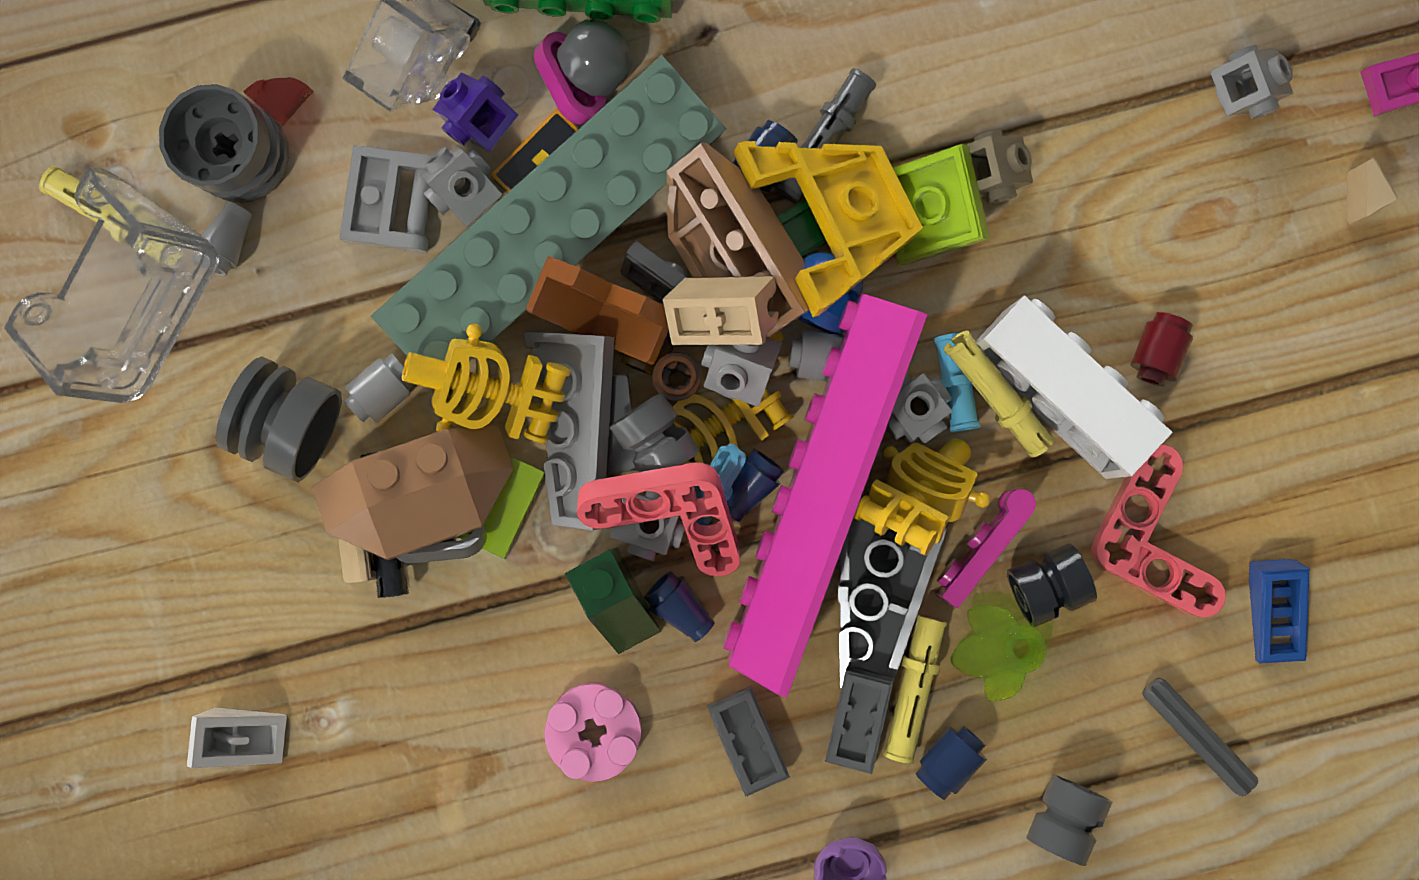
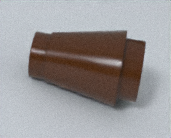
[652,352,701,401]

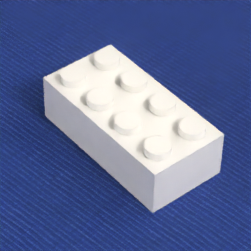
[976,295,1172,479]

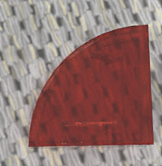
[243,77,314,126]

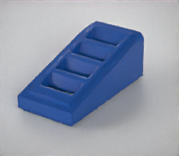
[1249,559,1310,664]

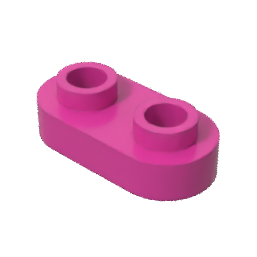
[534,32,606,125]

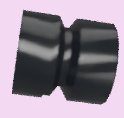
[1007,544,1097,627]

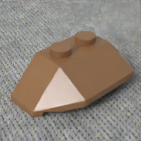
[667,142,809,337]
[312,424,514,560]

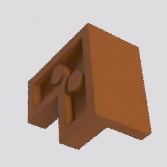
[526,256,669,365]

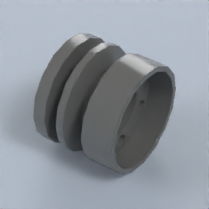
[159,84,289,203]
[215,356,342,483]

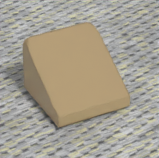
[1347,158,1398,225]
[339,539,376,583]

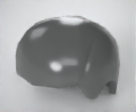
[557,19,632,96]

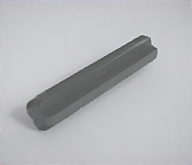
[1142,678,1258,797]

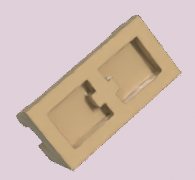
[663,276,778,345]

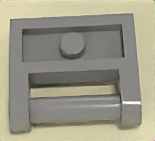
[340,145,431,254]

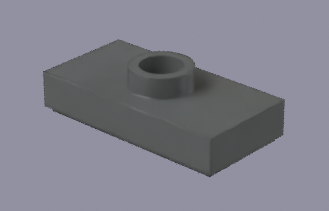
[620,241,688,305]
[825,666,894,774]
[707,686,790,797]

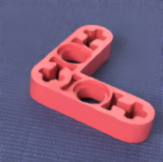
[1091,445,1226,618]
[577,463,740,576]

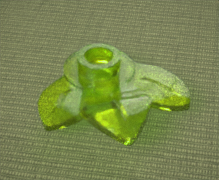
[950,605,1047,701]

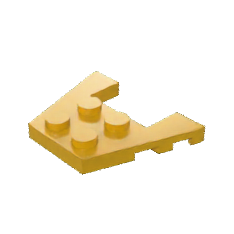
[733,141,923,317]

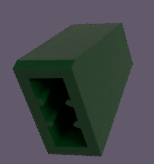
[565,547,661,654]

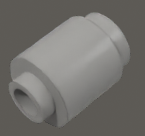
[788,330,844,381]
[344,353,414,423]

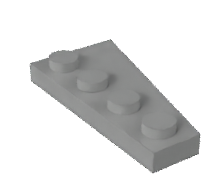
[524,331,615,530]

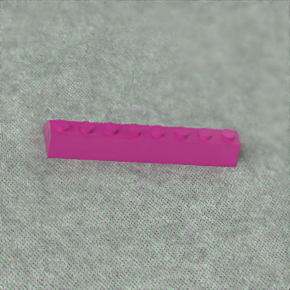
[723,294,928,698]

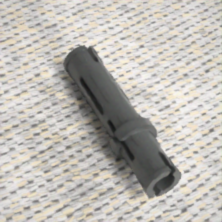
[774,68,876,204]

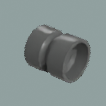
[610,392,700,472]
[1026,775,1113,866]

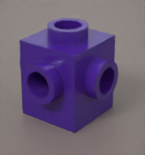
[432,72,518,152]

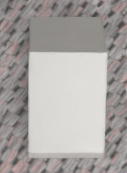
[187,708,287,768]

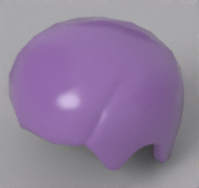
[814,836,887,880]

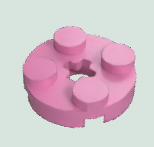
[545,682,642,782]

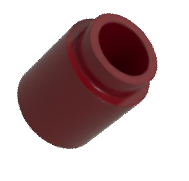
[1130,312,1193,387]

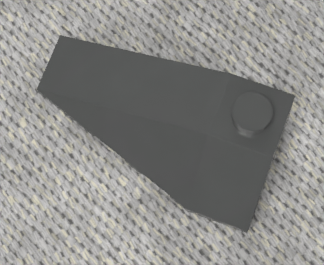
[838,496,949,688]

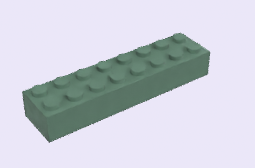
[370,55,726,368]

